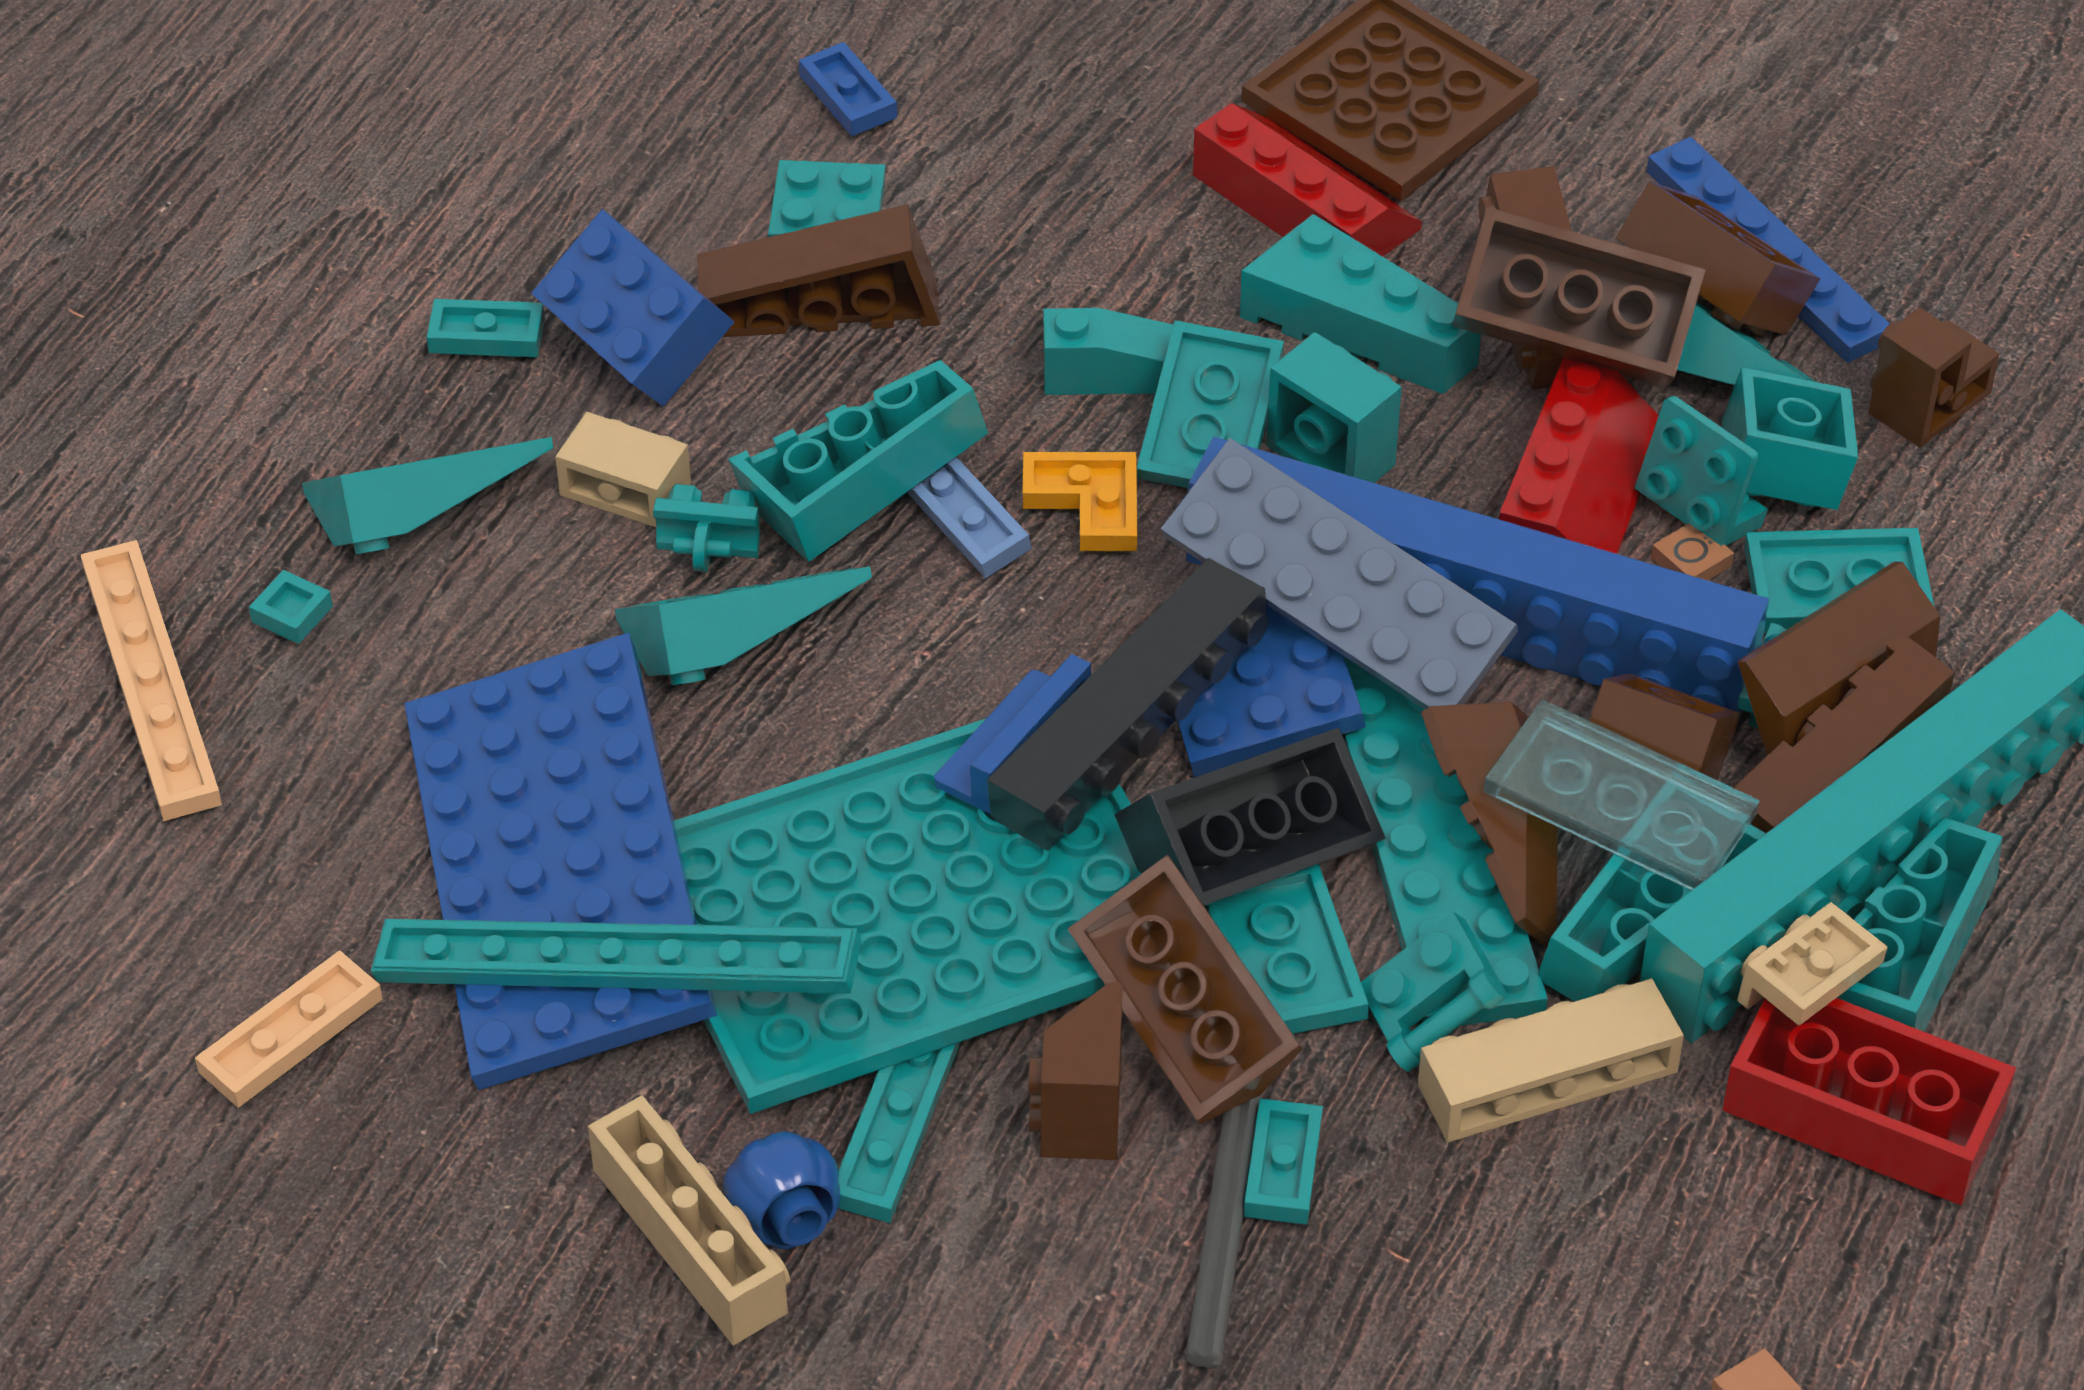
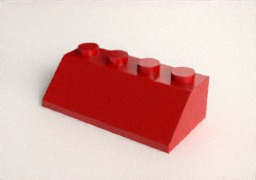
[1193,103,1422,257]
[1499,357,1659,554]

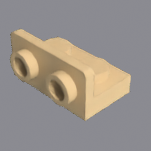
[1737,902,1888,1025]

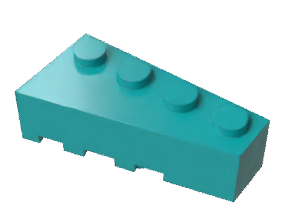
[1240,214,1481,394]
[728,360,989,562]
[1538,778,1766,1002]
[1837,817,2003,1032]

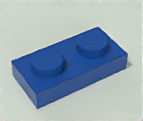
[799,42,897,136]

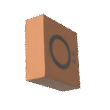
[1651,523,1734,580]

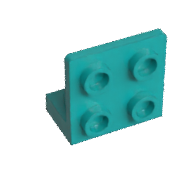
[1635,396,1768,546]

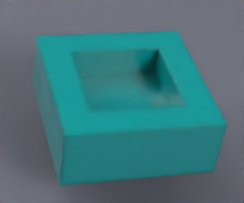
[249,570,333,644]

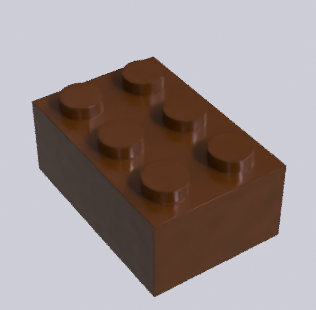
[1616,181,1821,336]

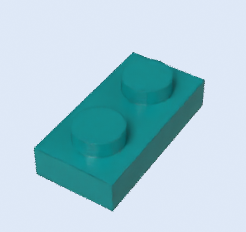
[426,299,545,357]
[1244,1098,1323,1225]

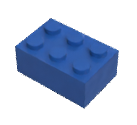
[531,209,735,407]

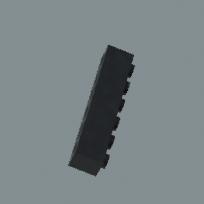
[987,558,1268,851]

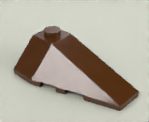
[1421,702,1558,948]

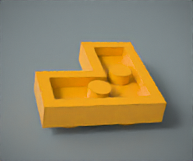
[1023,452,1137,551]

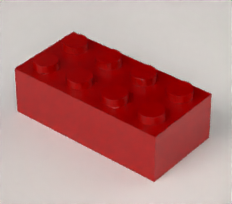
[1722,998,2016,1206]

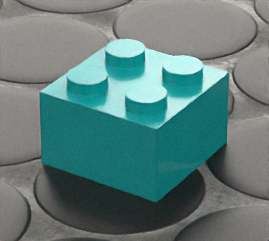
[1266,332,1402,483]
[1722,367,1858,510]

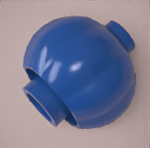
[722,1131,841,1249]

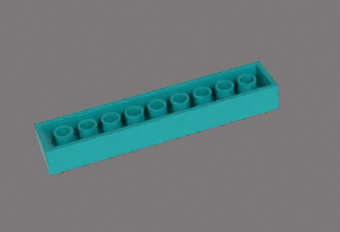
[1640,609,2084,1044]

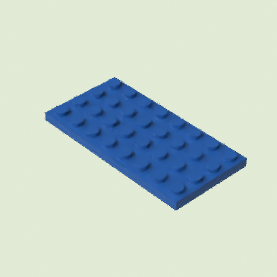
[404,632,717,1090]

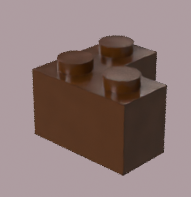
[1868,307,1999,448]

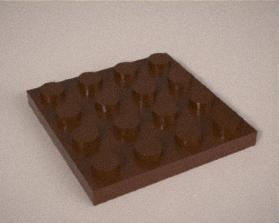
[1241,0,1539,201]

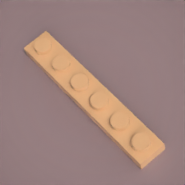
[81,540,222,821]

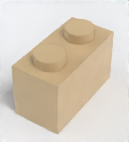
[555,412,691,527]

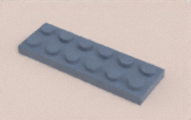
[1161,438,1518,710]

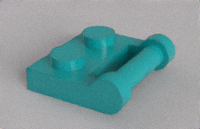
[1361,911,1507,1072]

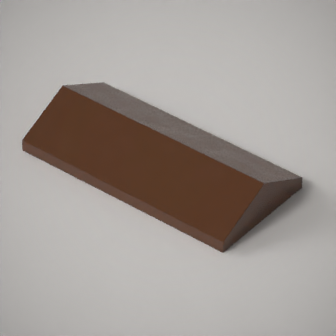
[1737,561,1940,755]
[1068,855,1303,1124]

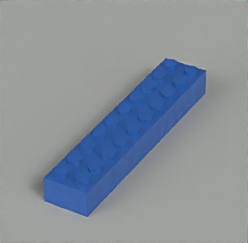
[1186,436,1769,713]

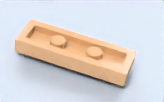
[195,950,383,1108]

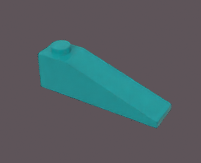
[1043,308,1173,395]

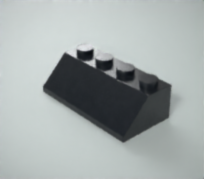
[1114,728,1386,906]

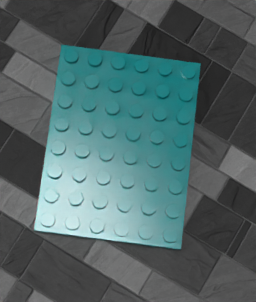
[674,719,1142,1114]

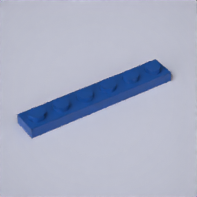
[1646,137,1890,363]

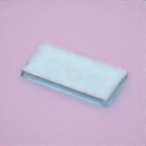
[1483,699,1760,890]

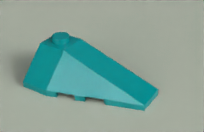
[1677,301,1817,385]
[302,437,554,554]
[614,566,872,685]

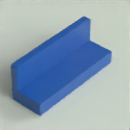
[934,654,1091,815]

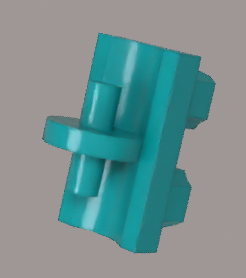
[653,484,761,572]

